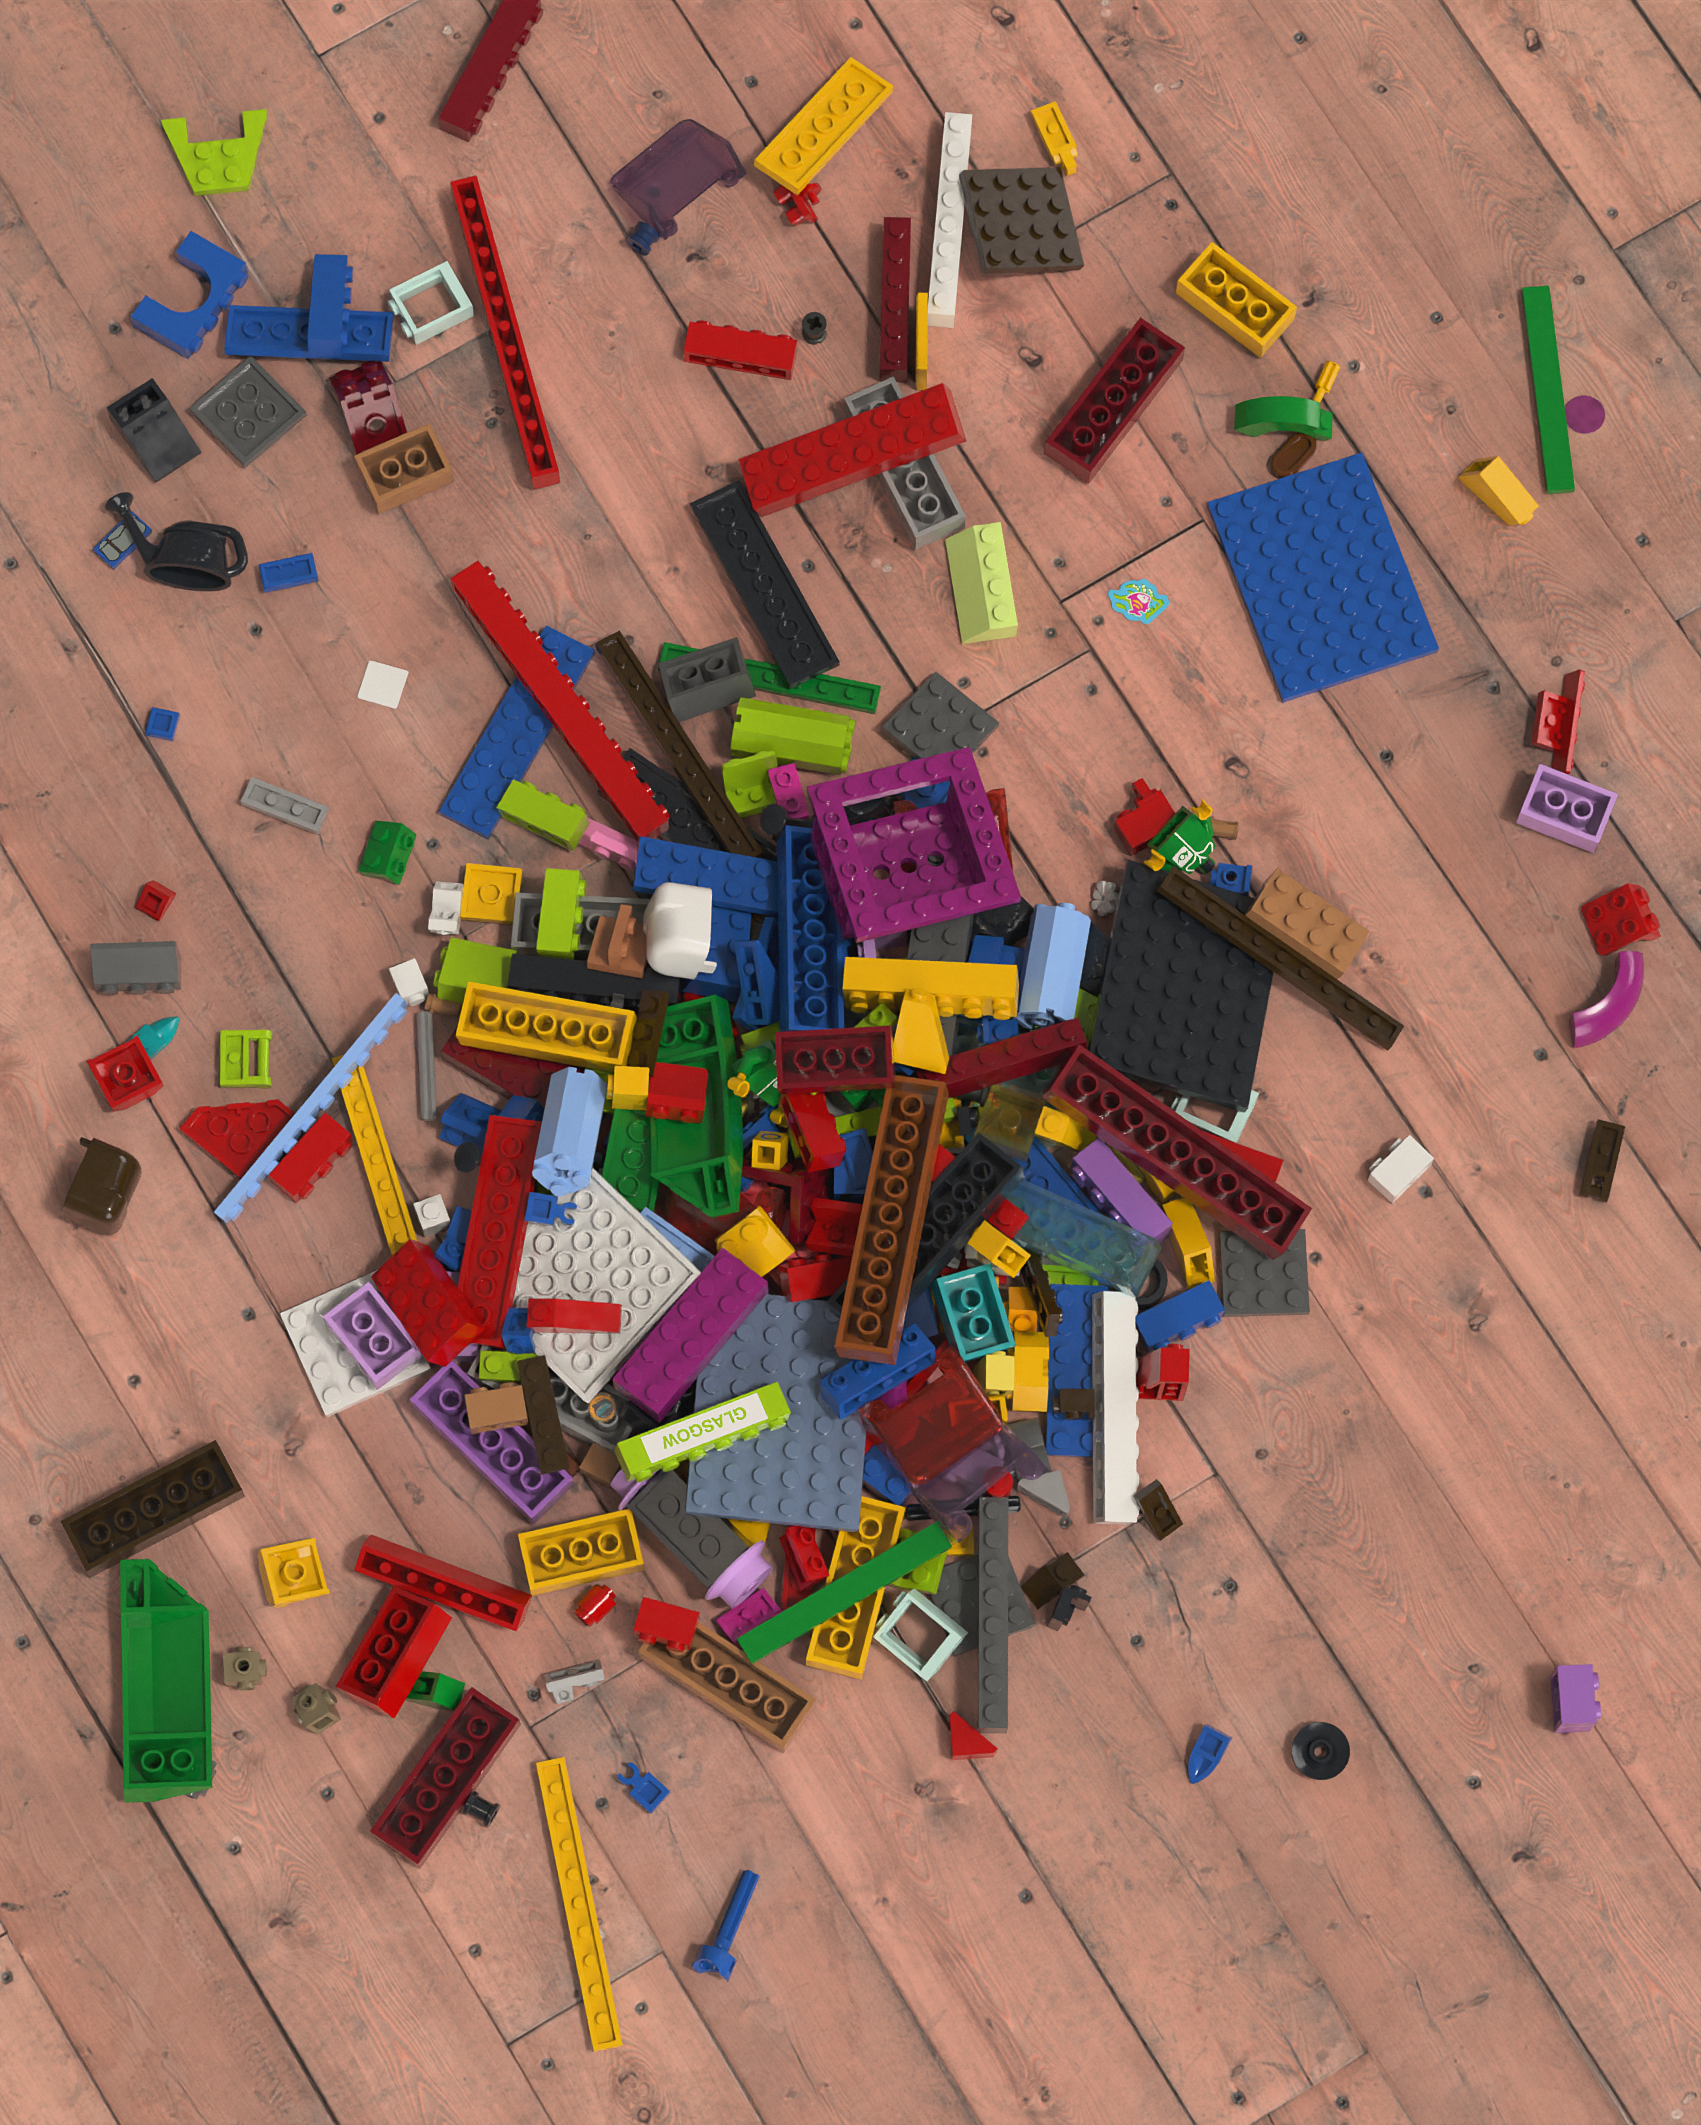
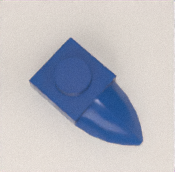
[1188,1724,1232,1784]

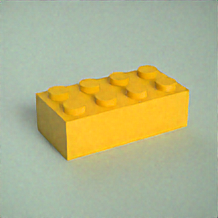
[1176,242,1297,358]
[518,1509,644,1596]

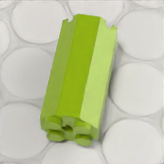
[731,697,856,775]

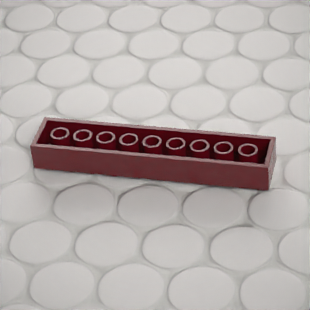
[1041,1044,1312,1260]

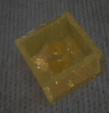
[974,1085,1046,1162]

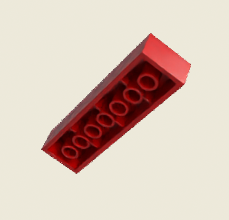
[738,383,967,517]

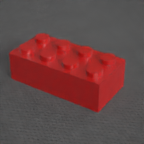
[371,1239,485,1367]
[335,1586,452,1719]

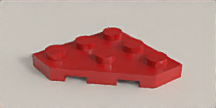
[180,1099,296,1180]

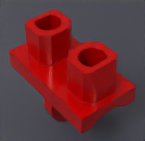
[773,183,821,226]

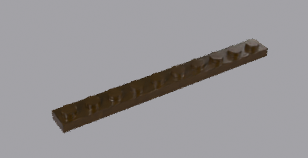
[595,630,763,858]
[1156,866,1404,1051]

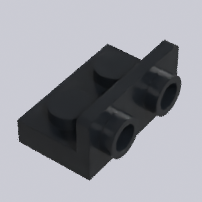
[1047,1585,1092,1631]

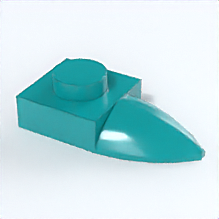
[126,1016,179,1060]

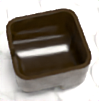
[63,1137,142,1235]

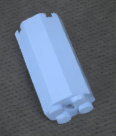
[1013,903,1091,1029]
[532,1067,607,1196]

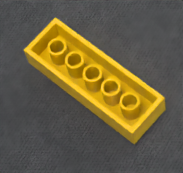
[843,957,1019,1020]
[456,982,637,1072]
[806,1496,906,1680]

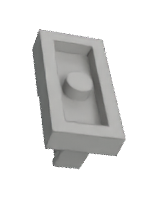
[543,1659,605,1704]

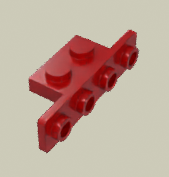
[1531,669,1585,775]

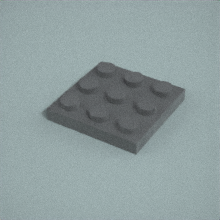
[190,356,307,468]
[881,672,999,783]
[1219,1229,1310,1317]
[930,1554,1035,1657]

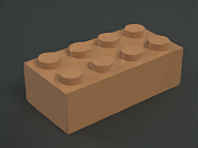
[1244,868,1370,979]

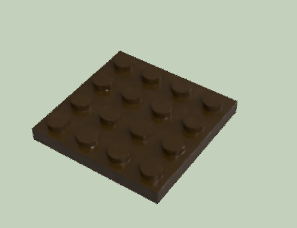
[959,167,1084,274]

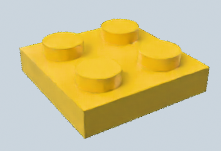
[460,863,523,925]

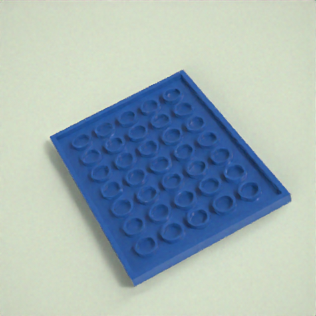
[1207,452,1439,703]

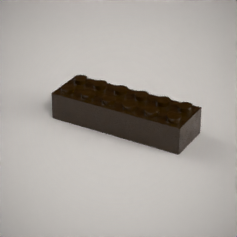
[61,1440,245,1578]

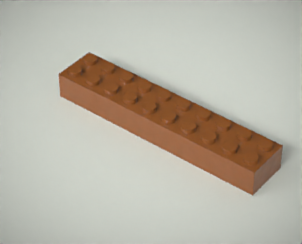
[835,1075,949,1365]

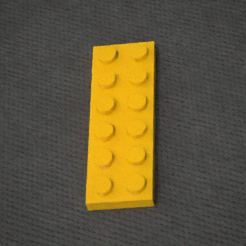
[754,57,894,195]

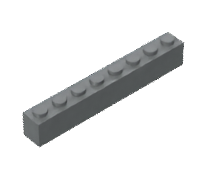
[977,1497,1008,1734]

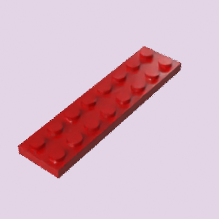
[457,1115,542,1349]

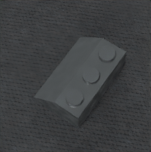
[659,637,756,722]
[90,941,181,996]

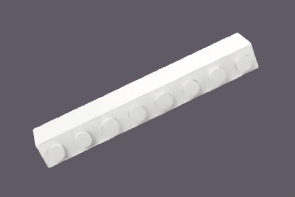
[928,112,972,328]
[1092,1291,1140,1525]

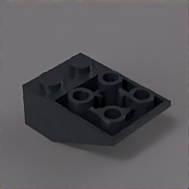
[107,378,201,482]

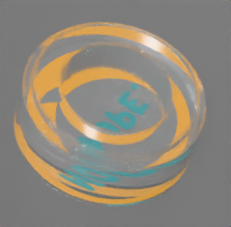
[588,1392,617,1423]

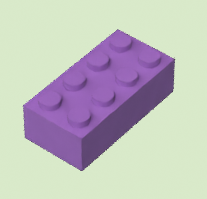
[1070,1138,1173,1254]

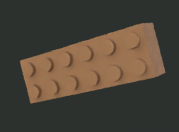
[638,1603,816,1753]

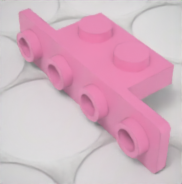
[578,817,638,871]

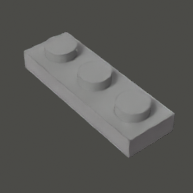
[240,777,329,835]

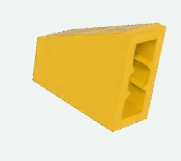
[1458,456,1539,525]
[893,988,949,1074]
[1035,1106,1096,1153]
[1162,1198,1215,1290]

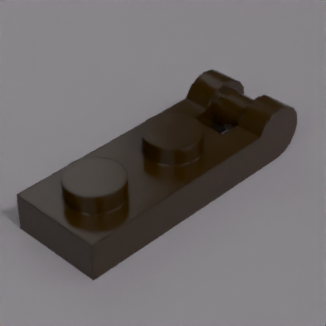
[1579,1119,1625,1203]

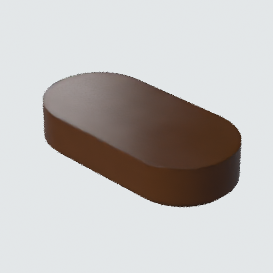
[1271,432,1317,479]

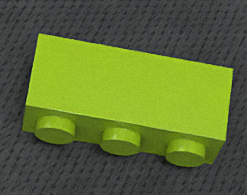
[497,779,590,852]
[536,868,587,960]

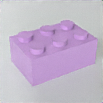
[1516,764,1618,853]
[323,1282,423,1390]

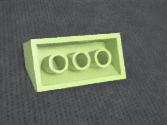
[945,522,1018,644]

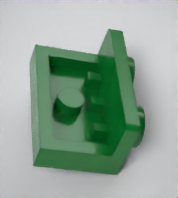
[358,820,416,885]

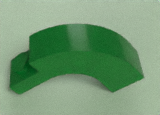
[1234,396,1333,441]

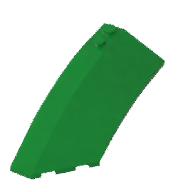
[637,995,743,1218]
[120,1559,212,1803]

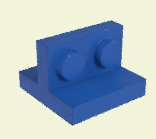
[439,1093,502,1156]

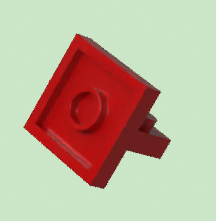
[806,1198,863,1256]

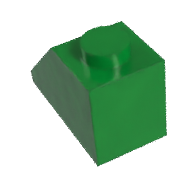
[405,1671,465,1711]

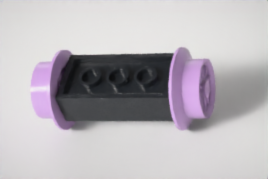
[610,1468,773,1609]

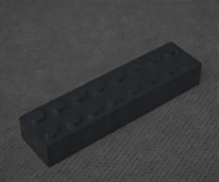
[827,1133,1025,1319]

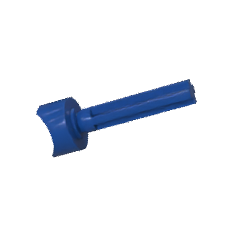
[691,1870,760,1982]

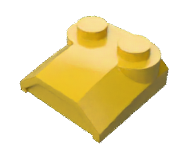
[715,1205,795,1277]
[258,1538,330,1608]

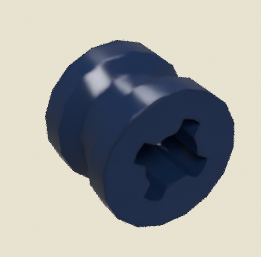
[626,221,660,256]

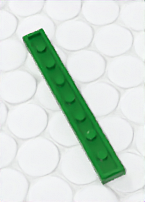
[1521,285,1575,494]
[658,642,881,715]
[737,1522,952,1665]

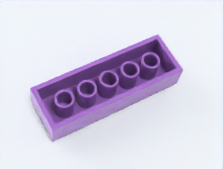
[410,1361,574,1525]

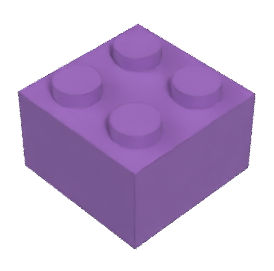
[1550,1664,1601,1733]

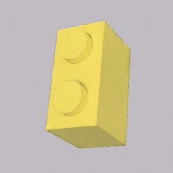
[974,1351,1015,1398]

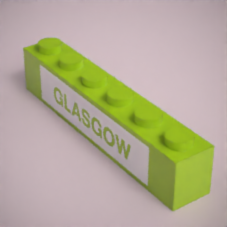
[614,1381,791,1482]

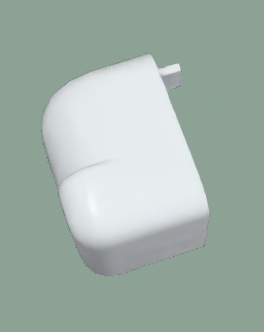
[643,882,717,980]

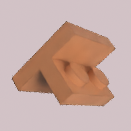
[587,904,647,979]

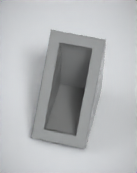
[1017,1470,1070,1519]

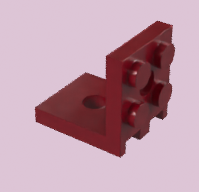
[329,361,407,455]
[742,1156,831,1244]

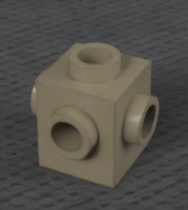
[223,1647,267,1690]
[291,1683,341,1735]

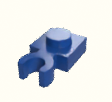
[524,1192,577,1226]
[618,1762,670,1814]

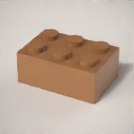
[354,423,454,514]

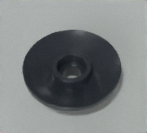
[1292,1722,1350,1780]

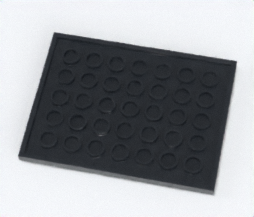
[1087,859,1274,1113]

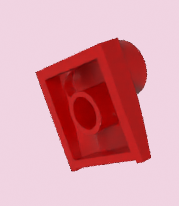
[87,1035,164,1112]

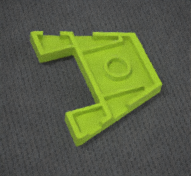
[161,109,268,196]

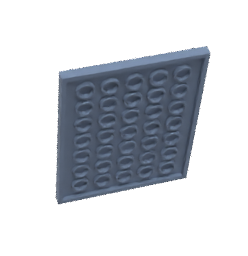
[684,1294,868,1532]

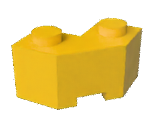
[1007,1331,1049,1412]

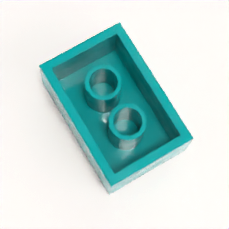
[930,1263,1016,1365]

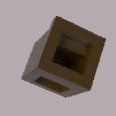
[1052,1389,1095,1421]

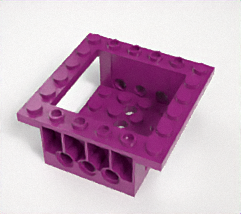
[806,747,1021,943]

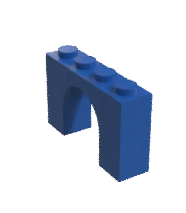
[131,231,249,359]

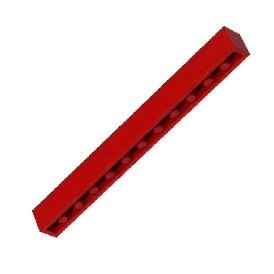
[450,175,560,490]
[451,560,670,842]

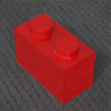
[634,1597,700,1653]

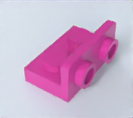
[768,763,809,819]
[716,1588,782,1651]

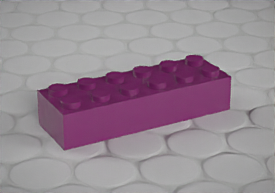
[613,1247,769,1423]

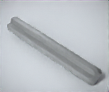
[417,1011,437,1121]

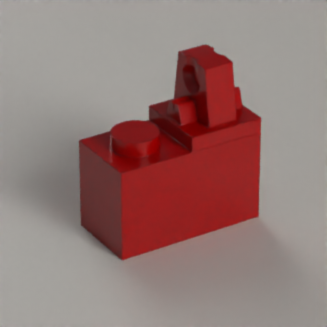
[1114,778,1175,856]

